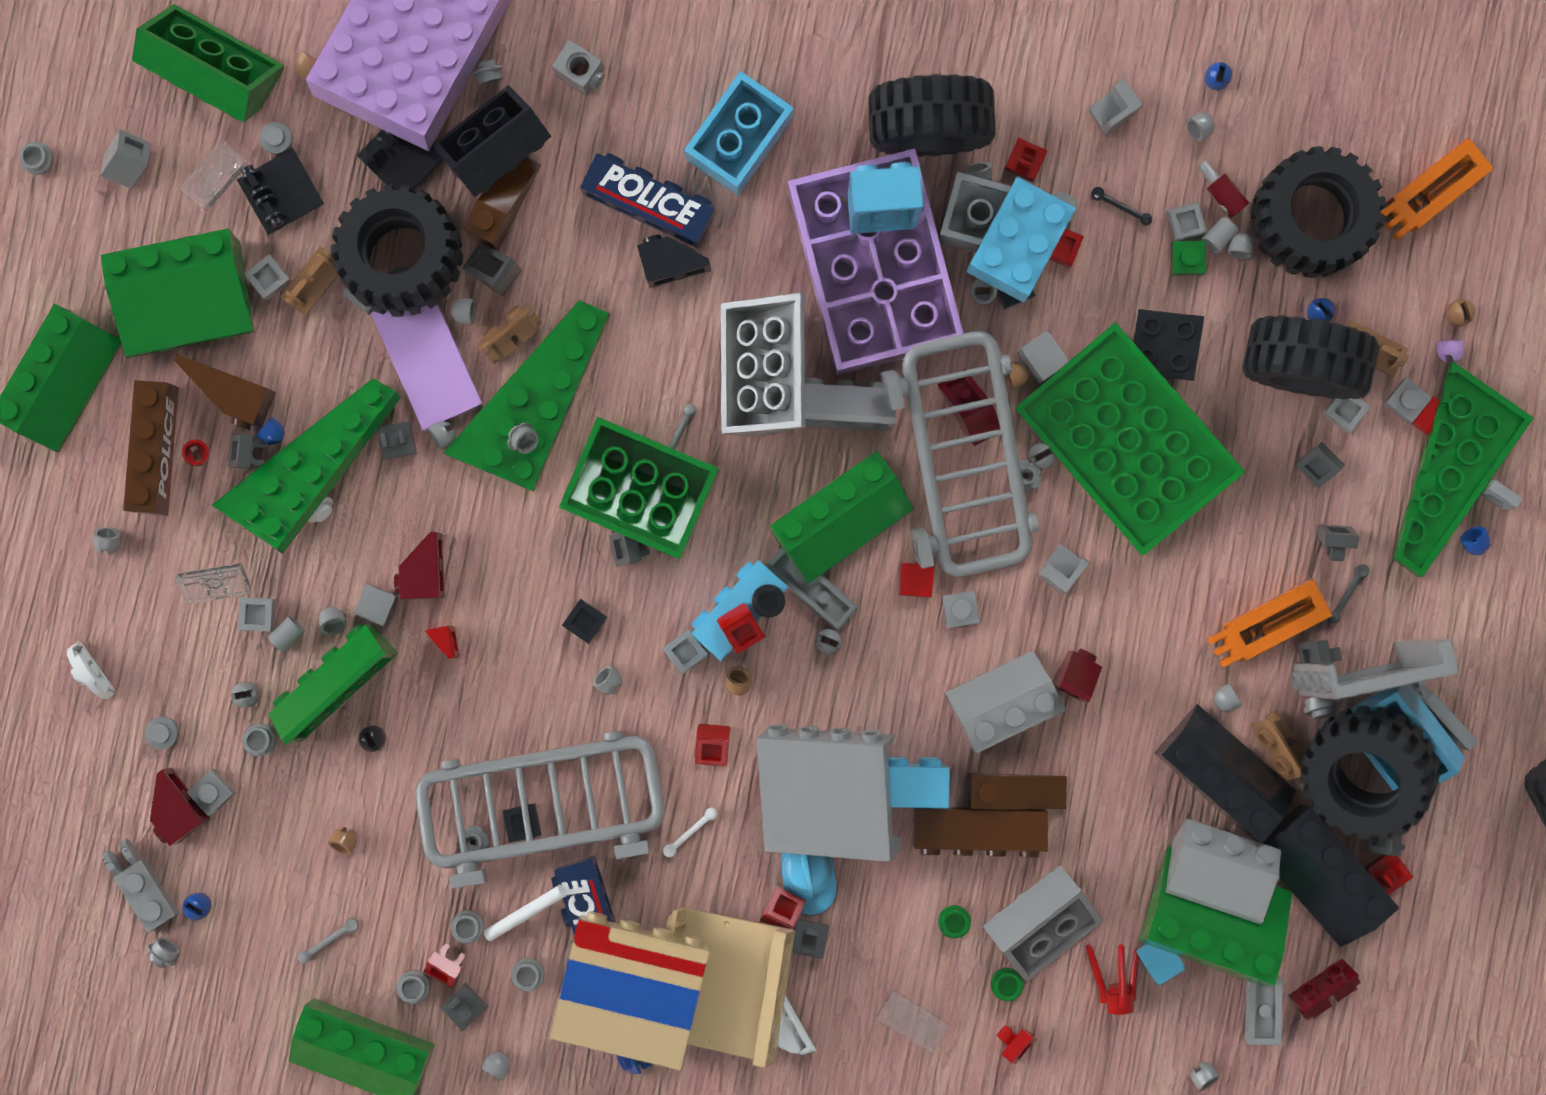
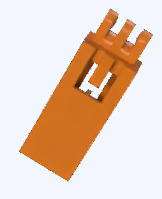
[1380,137,1494,241]
[1207,579,1333,668]

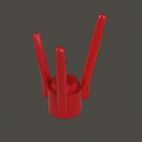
[1086,944,1139,1015]

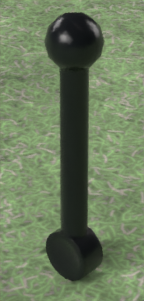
[1091,187,1153,226]

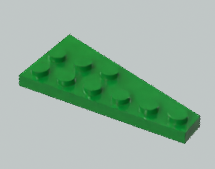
[443,300,610,492]
[1392,362,1534,578]
[212,378,401,554]

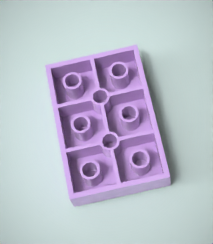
[306,0,512,151]
[788,149,964,376]

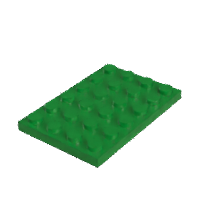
[1015,322,1246,556]

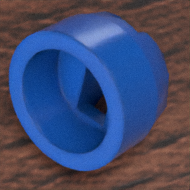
[1204,62,1232,90]
[1306,298,1335,322]
[255,417,285,445]
[1460,527,1491,555]
[182,892,212,920]

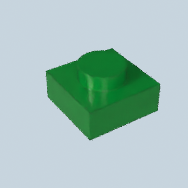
[1171,241,1206,276]

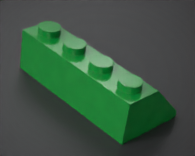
[132,4,285,123]
[0,303,122,453]
[770,451,914,584]
[268,624,398,745]
[289,998,436,1095]

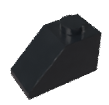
[637,235,711,288]

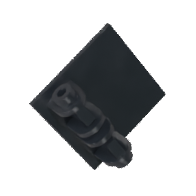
[356,129,443,190]
[236,148,325,235]
[1133,309,1204,381]

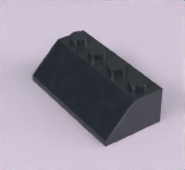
[1154,704,1296,843]
[1259,804,1400,947]

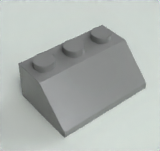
[938,172,1011,253]
[805,378,896,431]
[945,650,1066,753]
[1165,818,1281,925]
[982,865,1103,982]

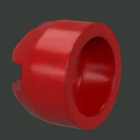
[182,439,210,467]

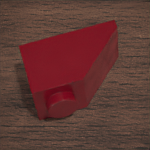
[937,369,1000,446]
[394,532,445,600]
[1052,648,1102,702]
[150,767,210,846]

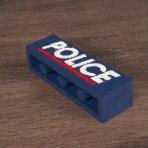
[580,153,715,249]
[551,855,616,944]

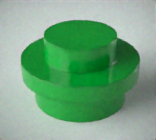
[938,905,971,939]
[990,967,1024,1001]

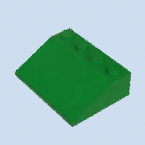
[100,228,255,358]
[558,417,720,559]
[1138,847,1292,987]

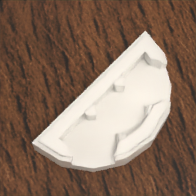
[67,641,116,700]
[777,994,816,1055]

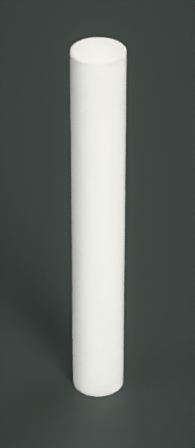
[484,885,567,941]

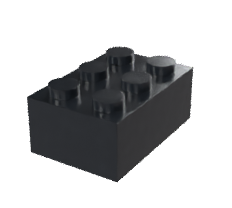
[432,85,552,197]

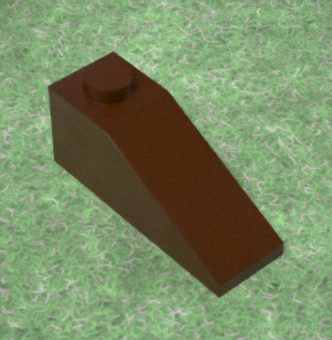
[463,157,541,251]
[174,354,276,430]
[967,773,1067,810]

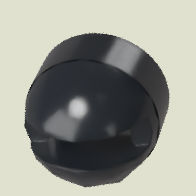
[358,725,387,752]

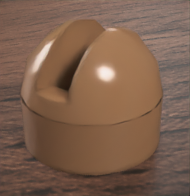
[295,51,317,78]
[1446,299,1475,327]
[1004,361,1029,390]
[726,667,752,696]
[328,827,357,855]

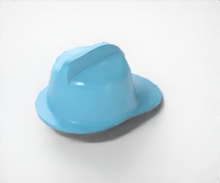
[781,853,837,915]

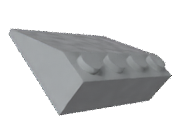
[721,293,805,437]

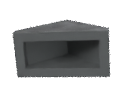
[462,242,522,297]

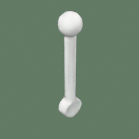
[663,807,718,857]

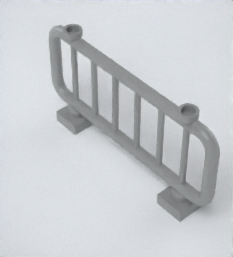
[880,331,1039,577]
[415,731,665,889]

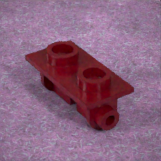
[1288,959,1361,1020]

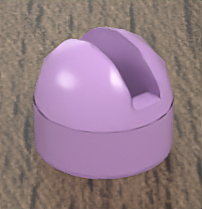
[1437,340,1464,363]

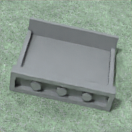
[1291,639,1459,699]
[756,724,901,862]

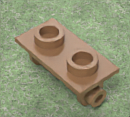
[280,246,339,316]
[477,303,543,364]
[1347,319,1409,378]
[1251,711,1305,781]

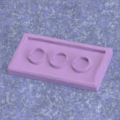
[371,299,484,431]

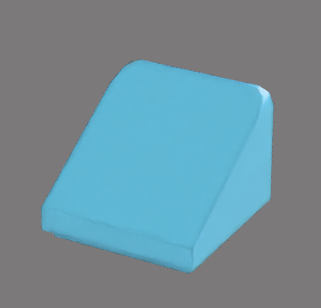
[1136,944,1186,985]

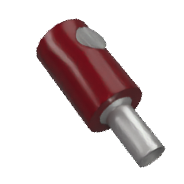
[1197,160,1250,219]

